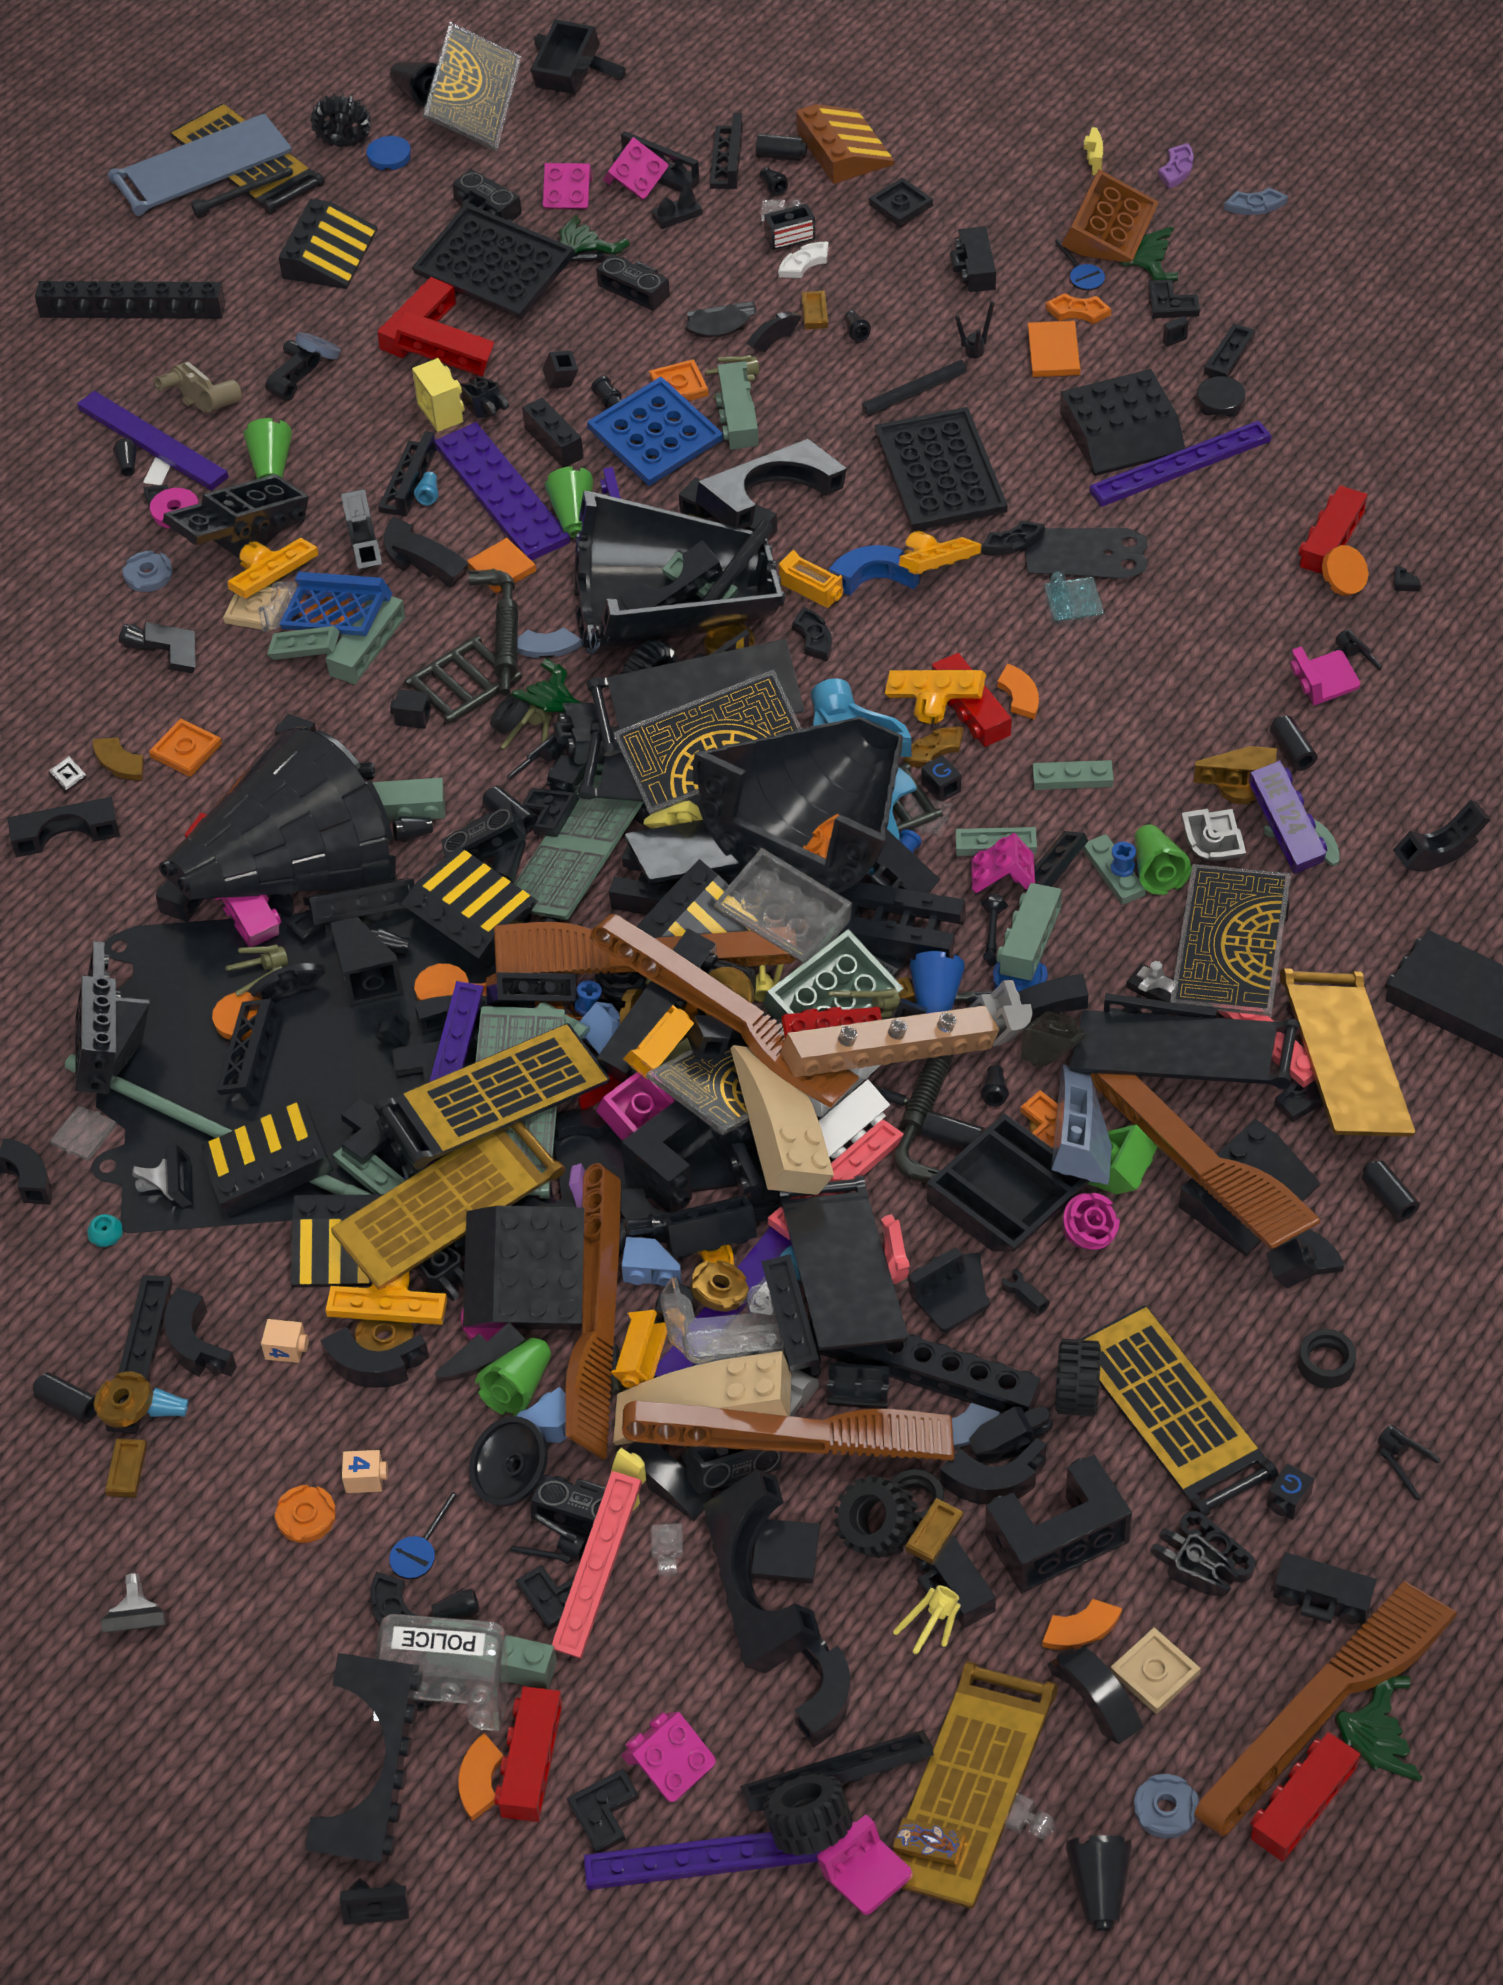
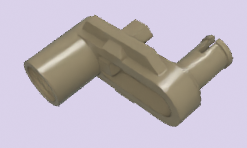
[153,362,242,413]

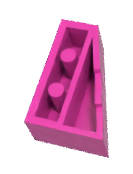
[215,895,281,947]

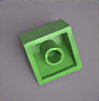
[1087,1125,1158,1194]

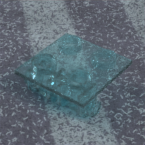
[1044,571,1104,621]

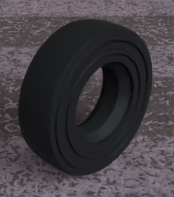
[490,693,530,734]

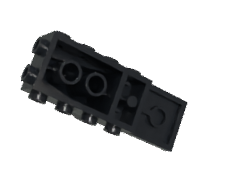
[163,474,309,561]
[75,941,149,1094]

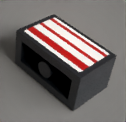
[764,203,816,250]

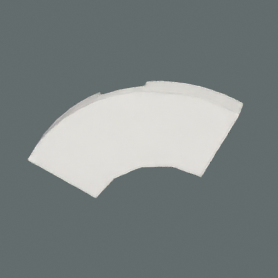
[779,242,829,278]

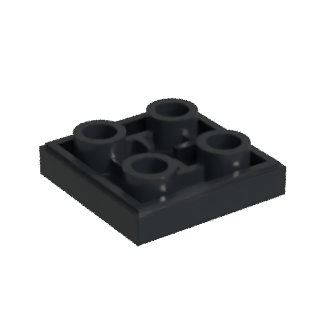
[751,1519,820,1584]

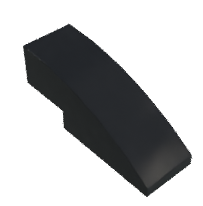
[392,531,469,588]
[1018,974,1088,1022]
[414,995,503,1035]
[435,1322,525,1382]
[625,1442,714,1521]

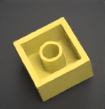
[412,358,464,432]

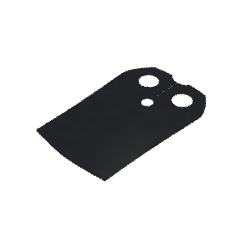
[1026,528,1148,578]

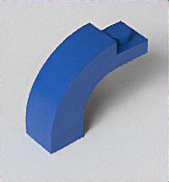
[829,545,919,596]

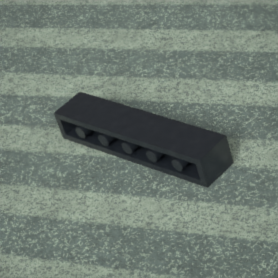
[598,928,718,1082]

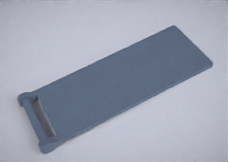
[108,114,292,216]

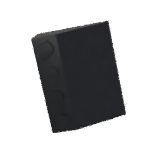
[1179,1119,1320,1257]

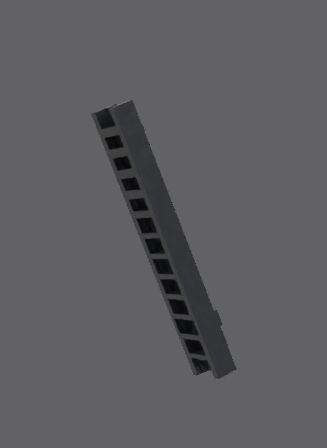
[609,844,966,960]

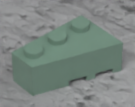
[715,361,759,450]

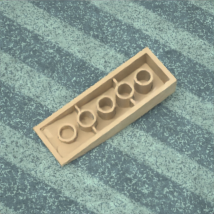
[731,1045,834,1195]
[613,1351,791,1446]

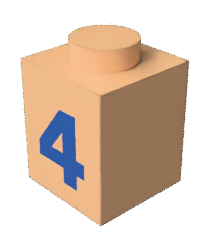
[261,1319,309,1363]
[342,1450,388,1493]

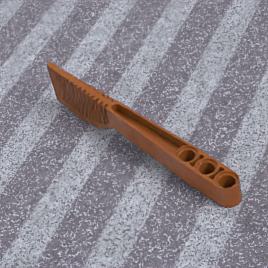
[591,914,859,1108]
[494,922,797,975]
[1091,1073,1321,1250]
[565,1163,621,1460]
[622,1401,954,1461]
[1194,1581,1457,1836]

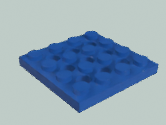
[587,377,723,486]

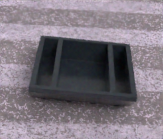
[1060,369,1186,476]
[927,1113,1090,1252]
[463,1206,584,1330]

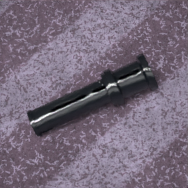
[591,376,636,428]

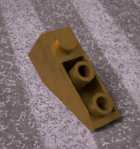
[1193,746,1277,787]

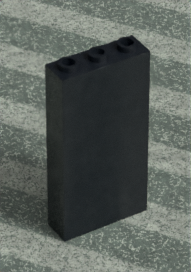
[1385,929,1503,1058]

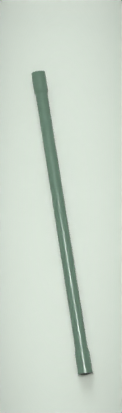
[65,1054,370,1195]

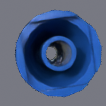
[910,951,965,1026]

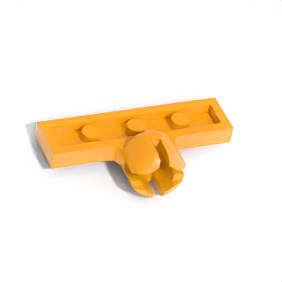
[899,531,981,574]
[228,537,318,599]
[885,670,986,724]
[325,1272,447,1325]

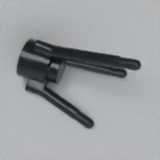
[955,301,995,358]
[1334,630,1382,669]
[507,734,566,786]
[1378,1425,1441,1500]
[510,1514,588,1564]

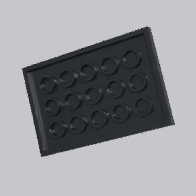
[412,203,576,320]
[875,407,1008,531]

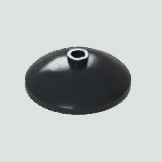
[469,1416,548,1507]

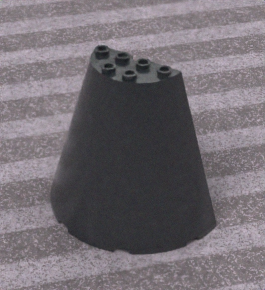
[574,491,785,655]

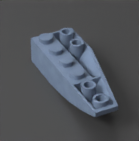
[1051,1064,1112,1185]

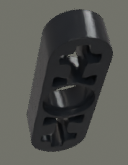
[1180,1511,1255,1582]

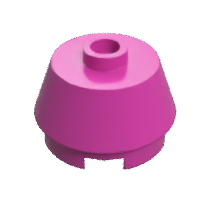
[1062,1193,1120,1249]

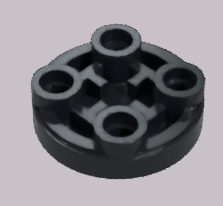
[1197,376,1246,417]

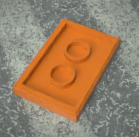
[1028,321,1080,377]

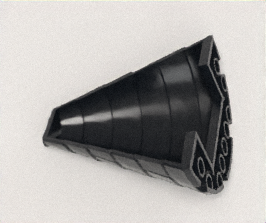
[693,717,903,898]
[159,726,396,900]

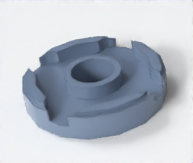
[295,332,341,360]
[122,551,173,592]
[1134,1774,1199,1839]

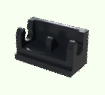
[827,1362,890,1409]

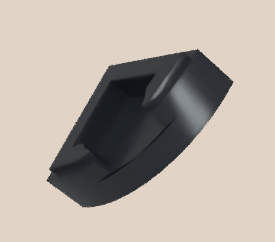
[1394,566,1421,591]
[267,894,294,917]

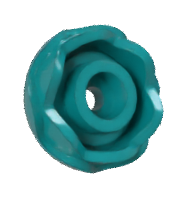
[87,1214,123,1247]

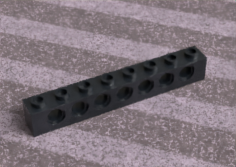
[35,281,226,319]
[809,1319,1041,1414]

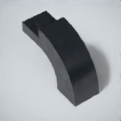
[0,1138,52,1205]

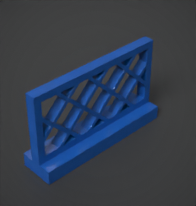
[279,572,393,636]

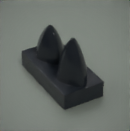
[651,186,702,229]
[340,1878,410,1925]

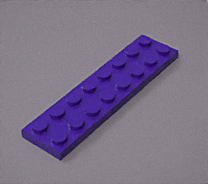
[435,422,571,561]

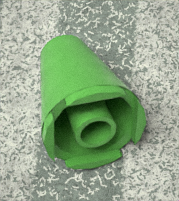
[243,418,292,479]
[544,467,594,538]
[1134,825,1192,895]
[475,1338,551,1416]

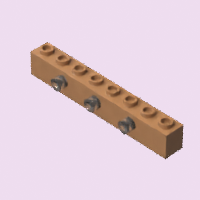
[781,1006,999,1077]

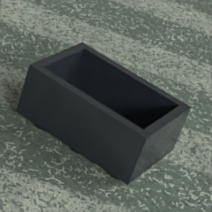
[530,19,600,95]

